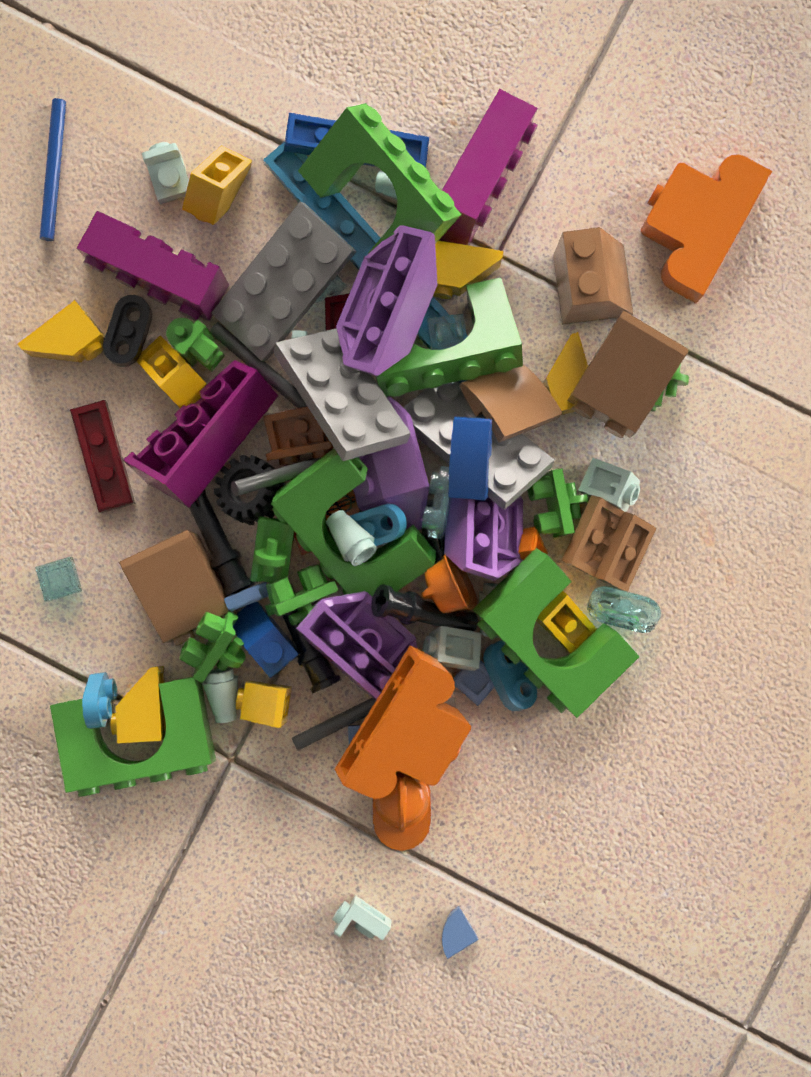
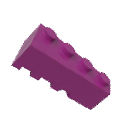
[438,88,538,245]
[76,211,229,322]
[123,360,278,508]

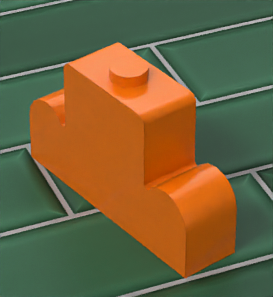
[641,154,772,303]
[334,645,471,799]

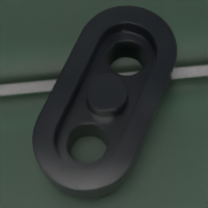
[103,295,152,367]

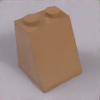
[553,227,633,325]
[567,310,689,438]
[119,530,234,646]

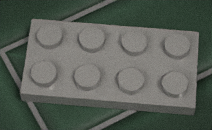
[212,202,357,361]
[273,328,411,461]
[403,381,554,510]

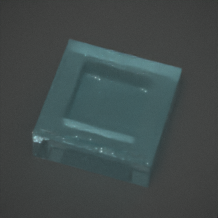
[35,557,82,602]

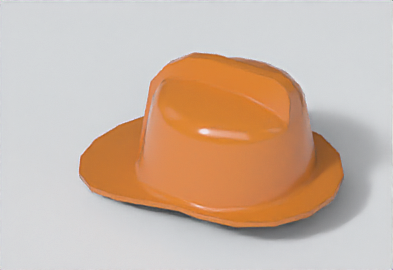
[421,555,478,613]
[373,771,431,851]

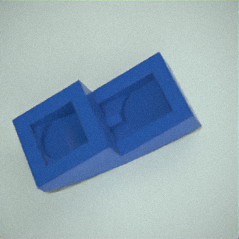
[448,417,492,500]

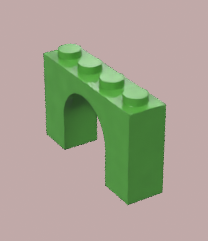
[298,103,461,254]
[376,277,523,397]
[271,448,436,597]
[472,548,640,718]
[50,677,216,797]

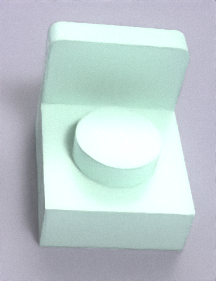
[142,142,189,204]
[578,458,640,512]
[423,626,482,671]
[332,895,391,940]

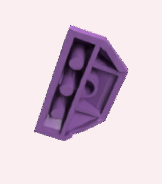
[336,225,437,376]
[353,396,429,530]
[444,488,523,581]
[296,591,417,700]

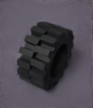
[214,455,285,525]

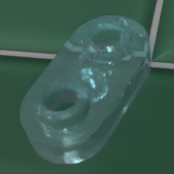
[422,466,452,539]
[587,586,661,633]

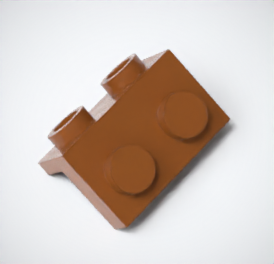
[263,406,334,465]

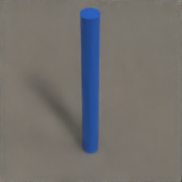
[40,98,66,241]

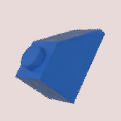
[233,601,300,678]

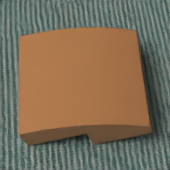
[459,364,563,443]
[561,495,656,593]

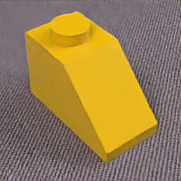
[182,145,252,225]
[433,241,504,299]
[17,300,105,363]
[543,332,588,415]
[137,335,207,408]
[536,591,597,653]
[110,666,166,744]
[236,681,292,728]

